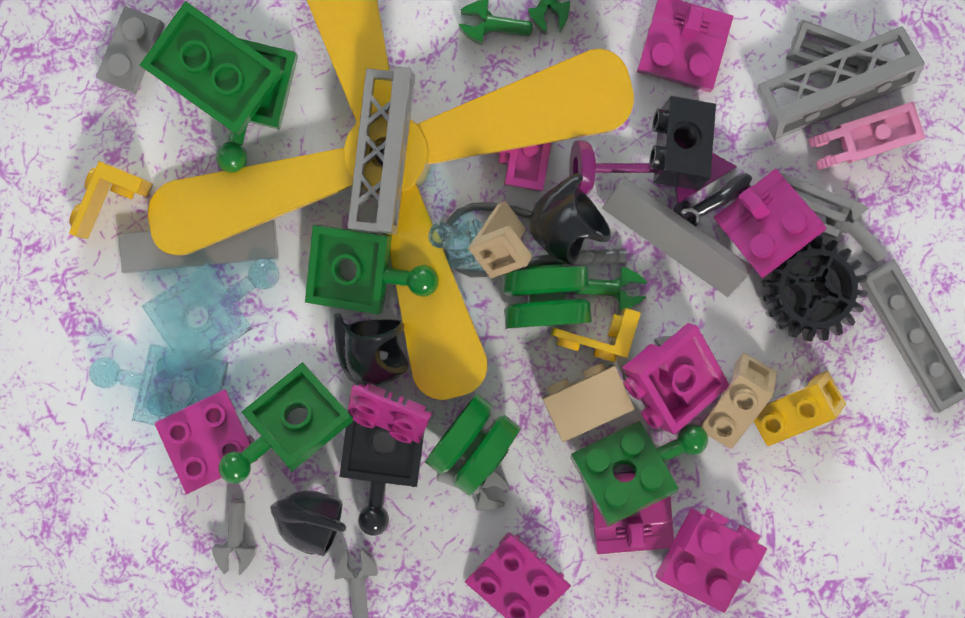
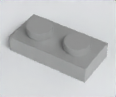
[96,6,164,94]

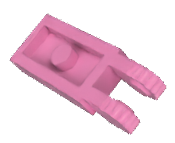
[808,102,926,170]

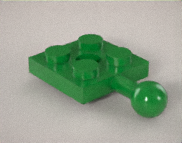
[216,38,298,173]
[305,225,439,315]
[218,362,353,484]
[571,421,708,527]

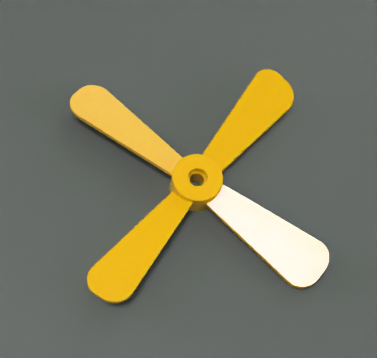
[148,0,634,400]

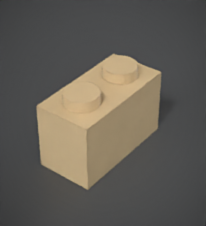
[541,362,635,442]

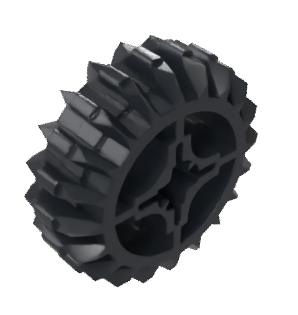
[759,236,868,341]

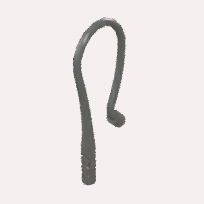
[441,202,626,278]

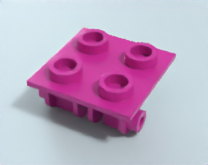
[348,383,432,444]
[154,389,258,494]
[465,532,571,618]

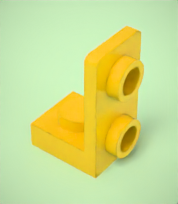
[69,161,153,239]
[550,308,641,363]
[753,370,846,446]

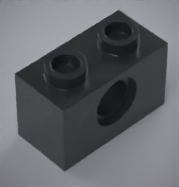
[649,96,716,190]

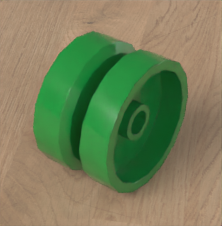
[502,265,592,329]
[424,393,521,496]

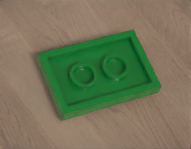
[139,1,285,136]

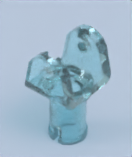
[428,219,483,270]

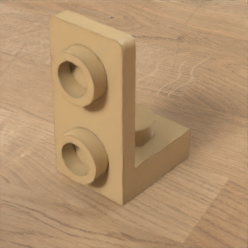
[468,201,532,278]
[700,352,777,448]

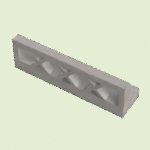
[757,26,925,140]
[348,66,415,234]

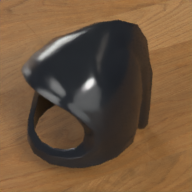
[529,173,611,265]
[333,313,408,387]
[270,491,346,556]

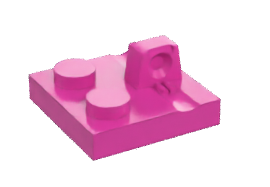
[637,0,734,93]
[713,168,827,278]
[591,471,674,554]

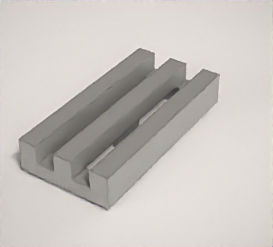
[786,19,873,75]
[780,172,853,239]

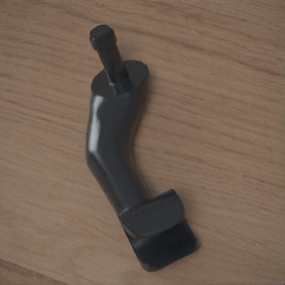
[674,173,752,226]

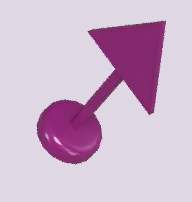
[569,137,737,205]

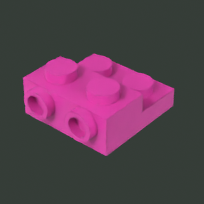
[622,323,730,435]
[655,507,768,613]

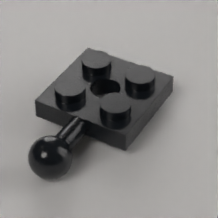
[339,399,428,536]

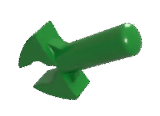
[459,0,533,45]
[528,0,570,35]
[574,267,647,310]

